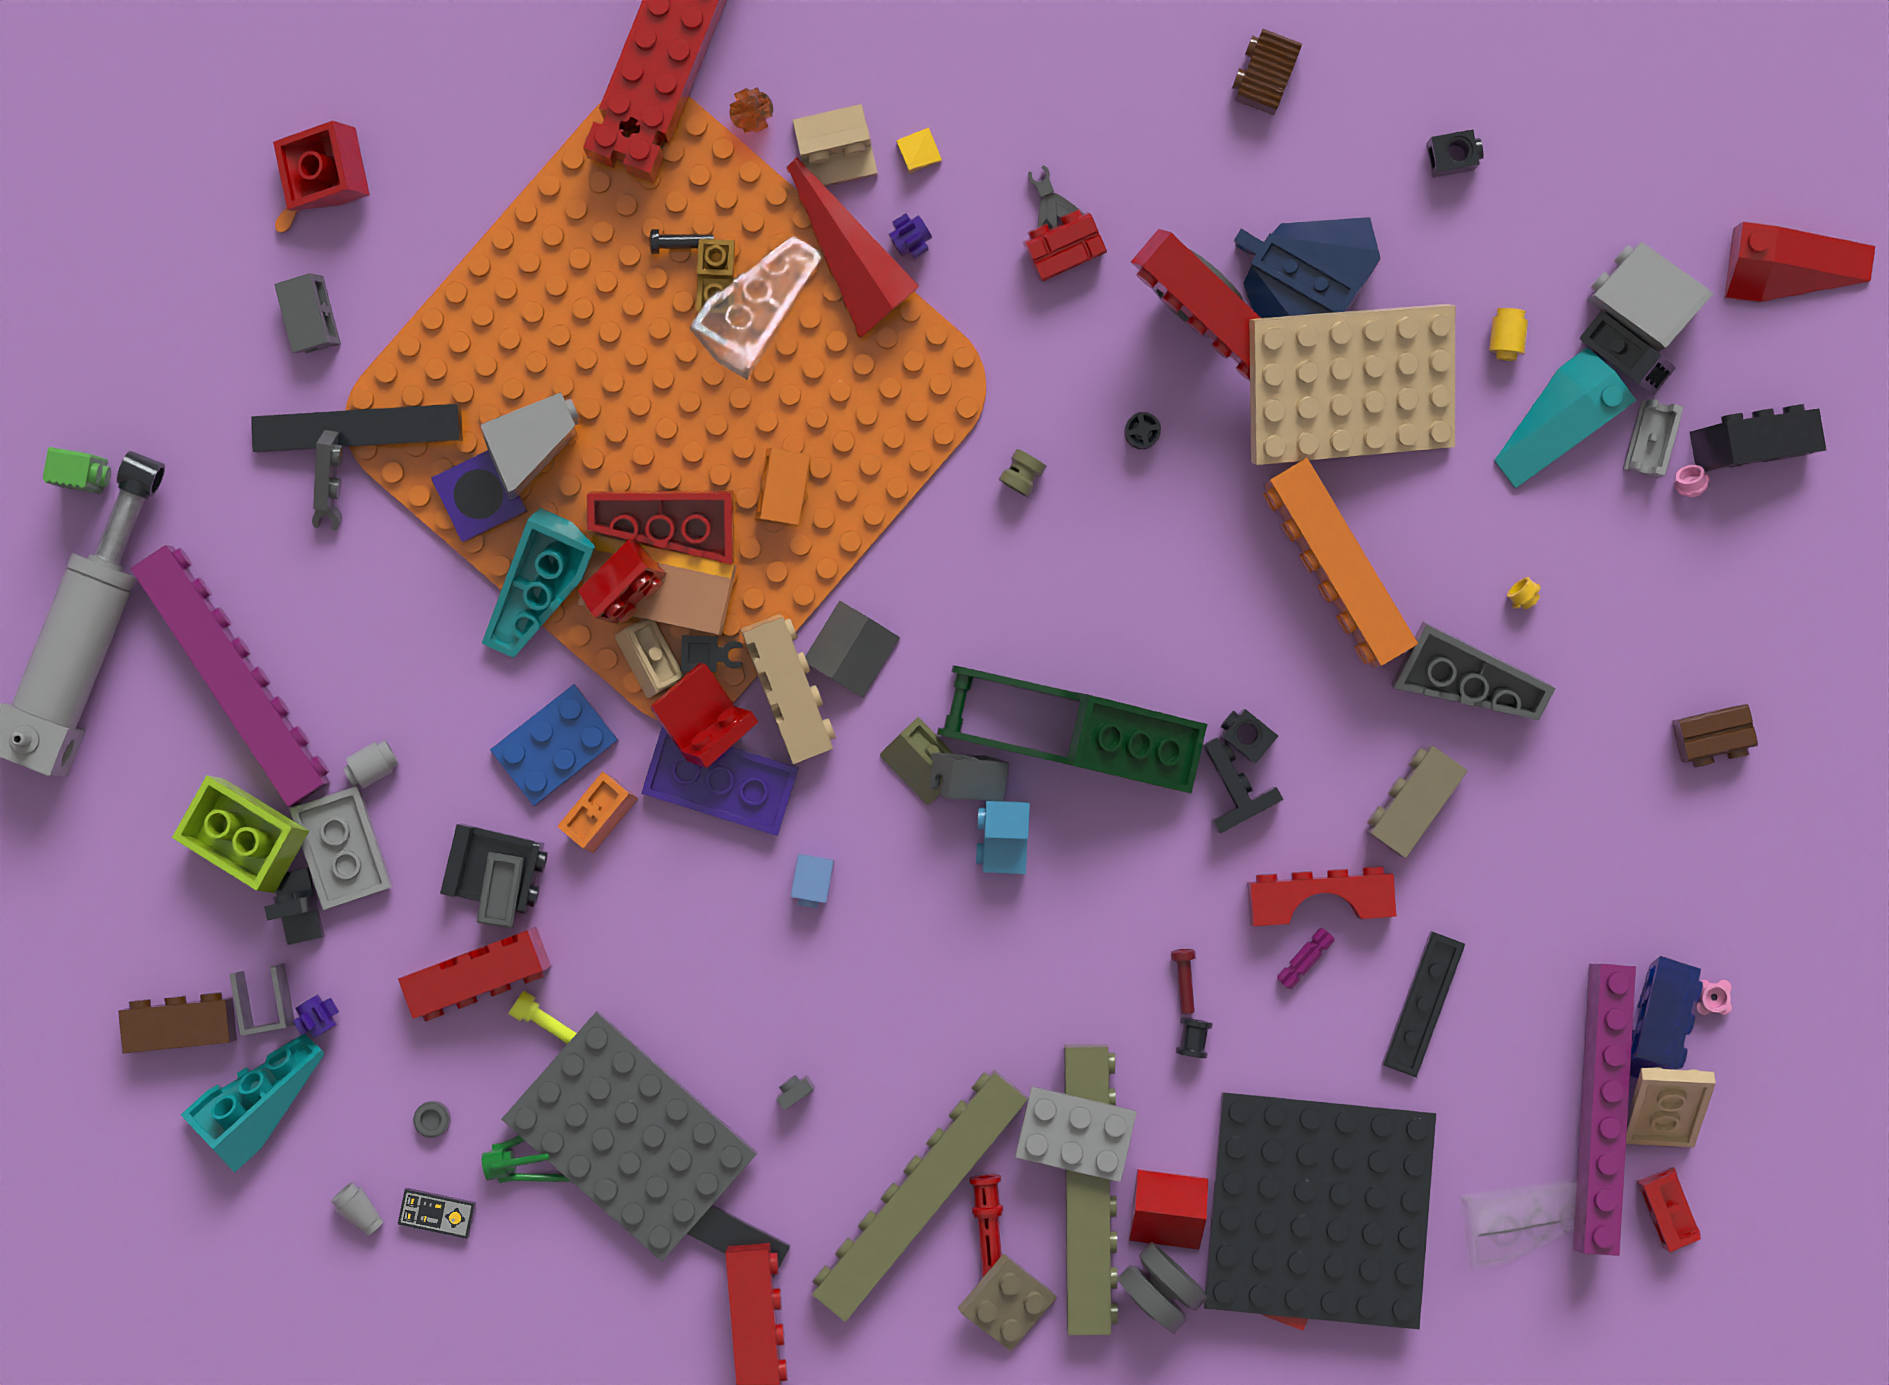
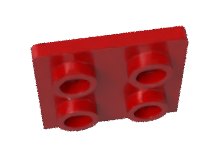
[651,663,758,768]

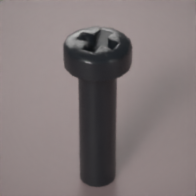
[649,229,714,254]

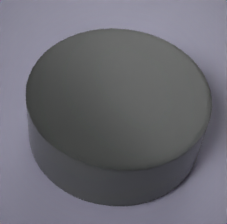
[413,1101,451,1138]

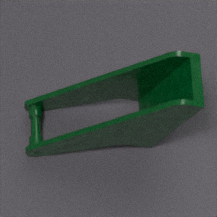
[937,665,1208,794]

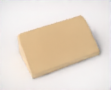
[615,619,684,698]

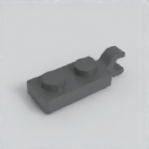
[312,430,343,531]

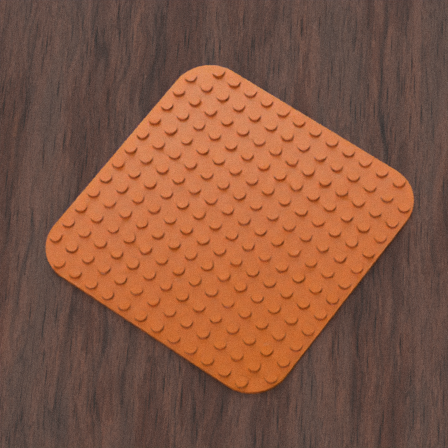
[345,96,986,721]

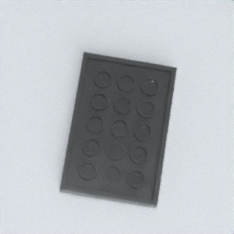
[501,1011,757,1261]

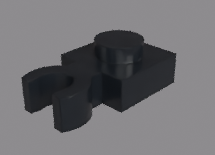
[681,635,743,672]

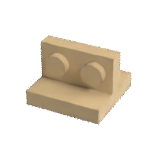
[793,104,878,187]

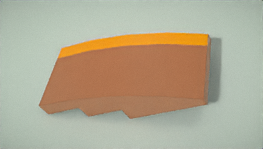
[578,535,737,635]

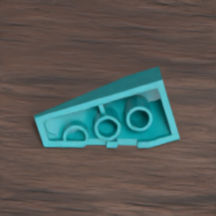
[1494,347,1636,489]
[481,508,595,658]
[181,1034,325,1173]

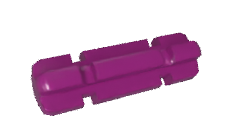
[1277,928,1335,989]

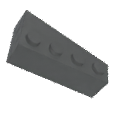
[1391,621,1556,720]

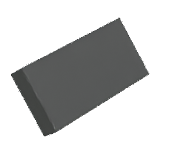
[476,852,525,929]

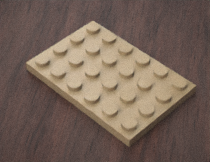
[1249,304,1456,465]

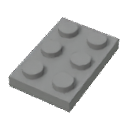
[289,786,393,910]
[1015,1086,1137,1182]

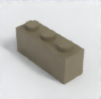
[1367,746,1468,858]

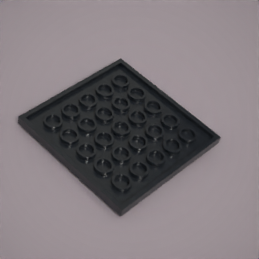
[1204,1092,1436,1330]

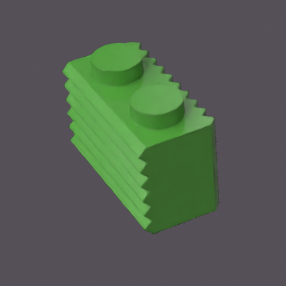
[43,447,111,494]

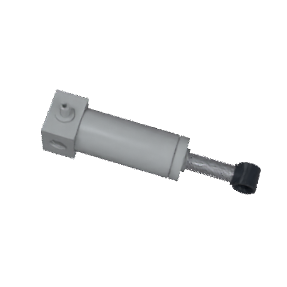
[0,451,165,776]

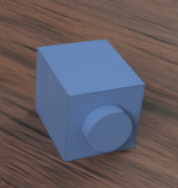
[791,854,834,908]

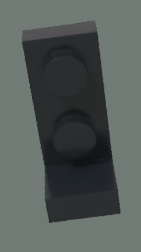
[1579,310,1676,396]
[1203,738,1284,834]
[264,867,325,945]

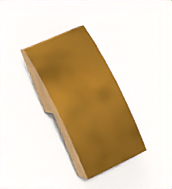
[696,239,735,317]

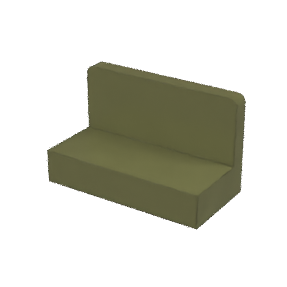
[880,717,954,805]

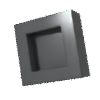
[776,1075,815,1111]

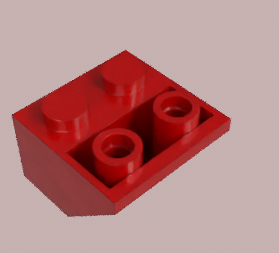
[578,540,667,624]

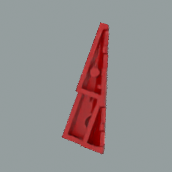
[786,157,919,339]

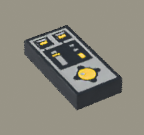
[398,1188,476,1239]

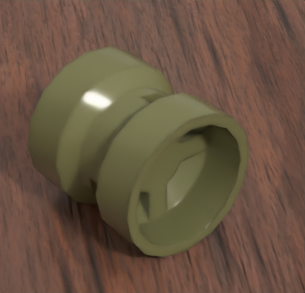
[998,449,1047,497]

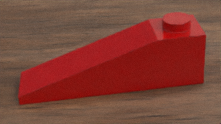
[1724,221,1876,303]

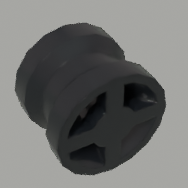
[1124,412,1161,450]

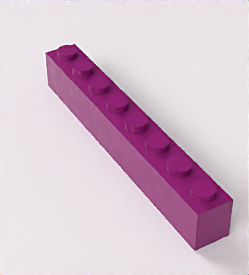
[130,545,330,807]
[1573,964,1636,1256]

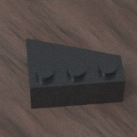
[1690,404,1826,472]

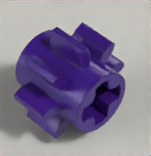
[888,213,932,259]
[293,994,339,1039]

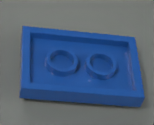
[490,684,619,806]

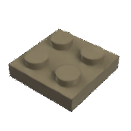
[958,1254,1057,1351]

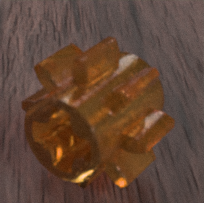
[729,87,773,133]

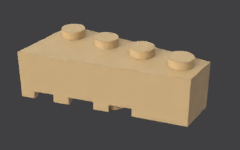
[740,614,836,764]

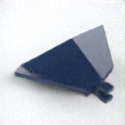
[1234,217,1381,318]

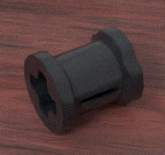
[1175,1017,1213,1058]

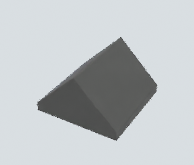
[805,601,900,698]

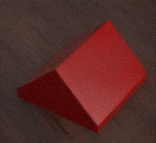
[1128,1169,1208,1250]

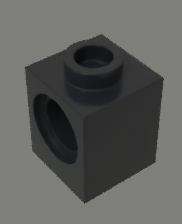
[1426,129,1484,178]
[1220,709,1278,764]

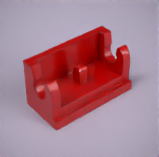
[1637,1167,1701,1253]

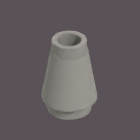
[331,1182,383,1236]

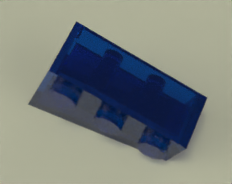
[1630,956,1703,1078]

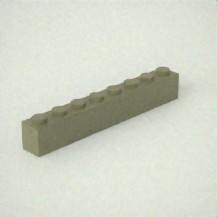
[1064,1044,1118,1335]
[812,1069,1028,1322]

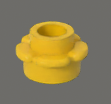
[1507,577,1541,610]

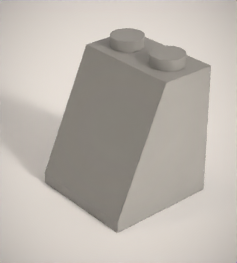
[1587,242,1713,352]
[480,392,579,500]

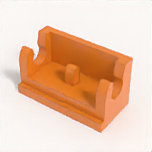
[755,448,810,525]
[557,771,639,853]

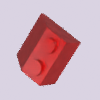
[273,120,370,211]

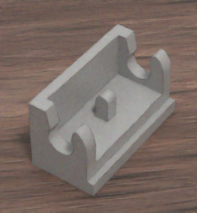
[1623,399,1684,479]

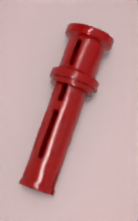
[969,1174,1003,1278]

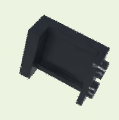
[440,823,548,913]

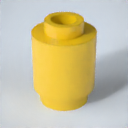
[1489,308,1528,361]

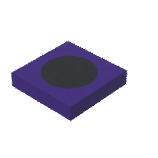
[431,450,528,543]

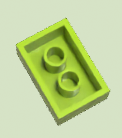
[172,775,309,893]

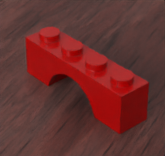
[1247,866,1397,926]

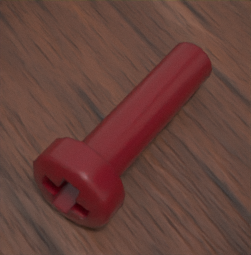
[1171,949,1196,1014]

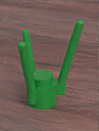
[481,1135,570,1183]

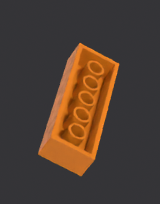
[1262,458,1418,668]

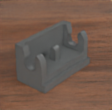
[274,273,341,353]
[930,752,1009,801]

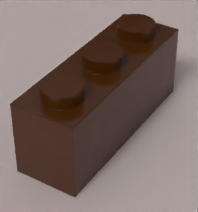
[118,992,237,1054]

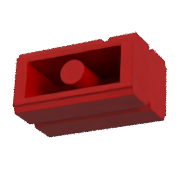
[1022,209,1107,282]

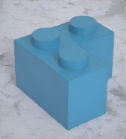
[976,800,1030,874]

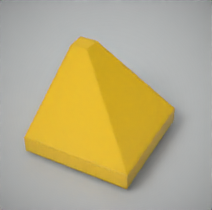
[896,127,942,174]

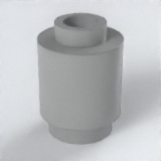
[343,740,399,789]

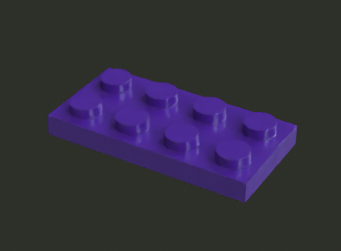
[641,726,799,836]

